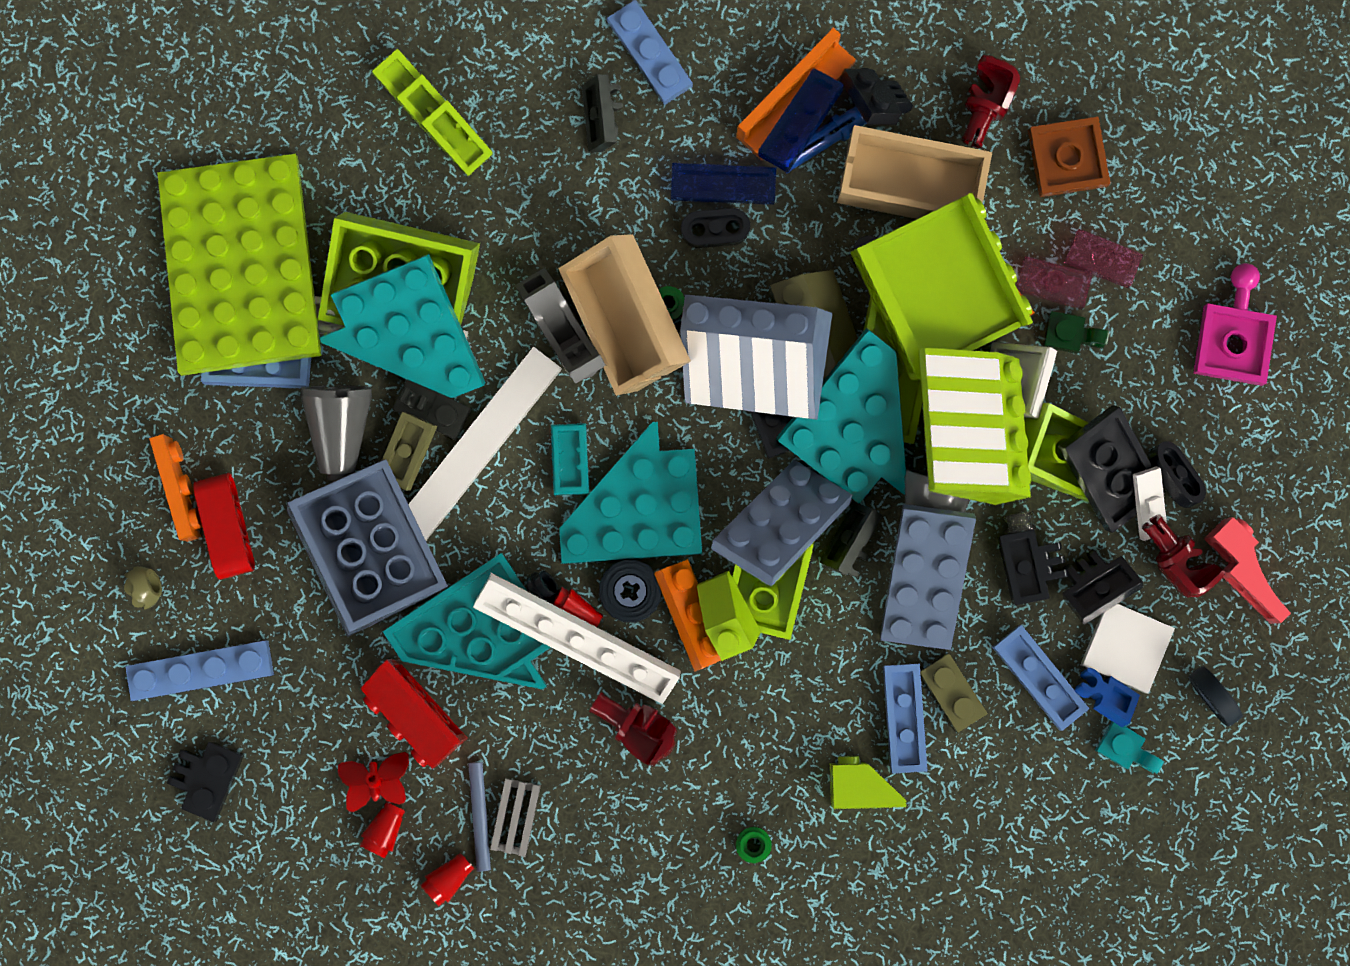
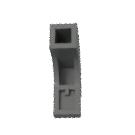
[514,268,606,384]

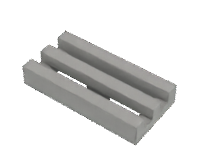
[490,778,541,857]

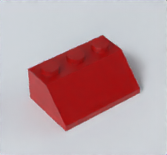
[360,659,468,769]

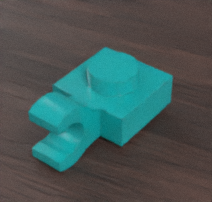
[1095,721,1164,774]

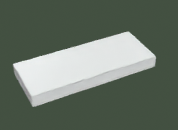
[1133,466,1167,541]

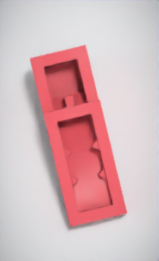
[1204,517,1291,624]

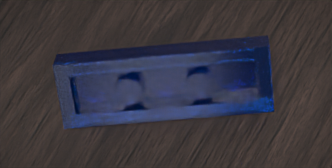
[758,68,843,173]
[671,163,776,205]

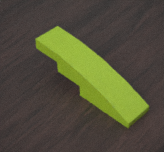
[371,48,493,176]

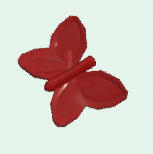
[338,752,409,812]

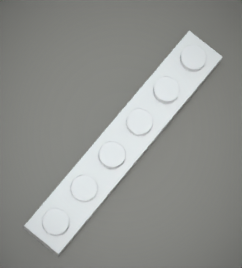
[473,573,681,704]

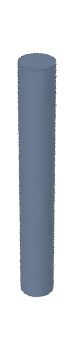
[468,762,491,872]

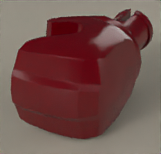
[961,55,1020,149]
[1142,514,1226,597]
[589,692,677,766]

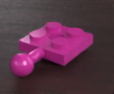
[1193,263,1277,386]

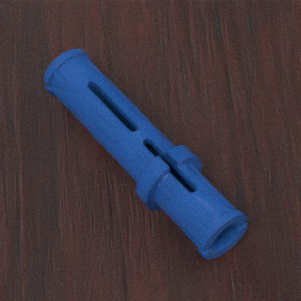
[776,106,866,174]

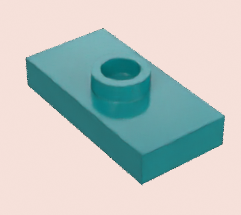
[551,423,589,496]

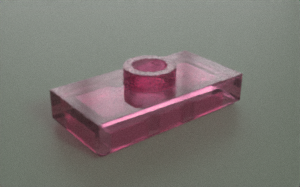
[1064,229,1143,289]
[1016,256,1093,309]

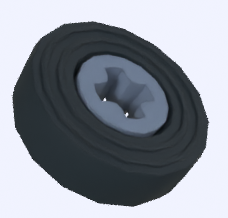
[599,560,661,623]
[1188,666,1243,727]

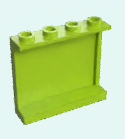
[850,193,1033,380]

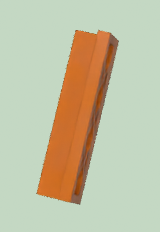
[736,27,856,160]

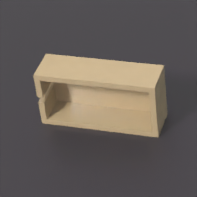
[837,125,992,219]
[558,234,691,396]

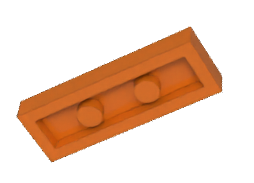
[149,434,203,542]
[654,559,721,671]

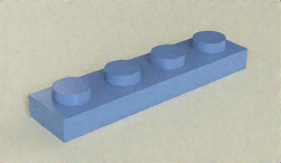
[125,640,274,701]

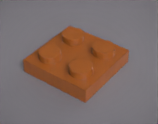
[1028,117,1111,197]

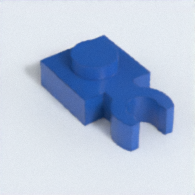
[1074,668,1140,727]

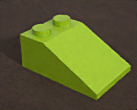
[1024,403,1089,502]
[732,541,815,640]

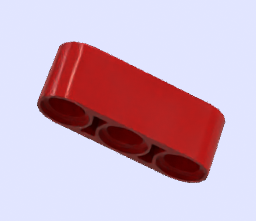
[193,473,255,580]

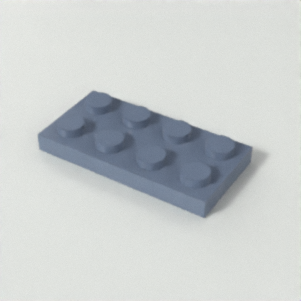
[712,460,852,586]
[880,504,976,650]

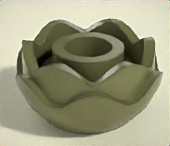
[124,566,162,610]

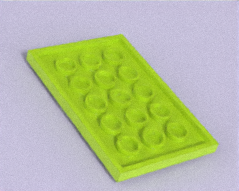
[157,154,322,376]

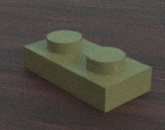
[382,412,437,490]
[920,653,988,733]

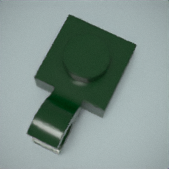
[1043,311,1110,354]

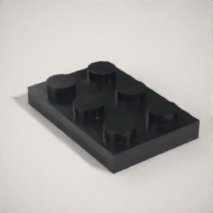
[1058,405,1166,533]

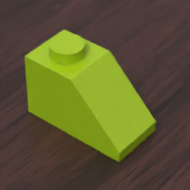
[697,571,761,661]
[830,756,906,809]

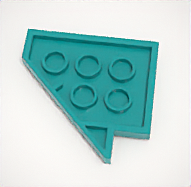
[319,254,486,398]
[776,328,906,504]
[559,422,702,564]
[383,553,552,689]

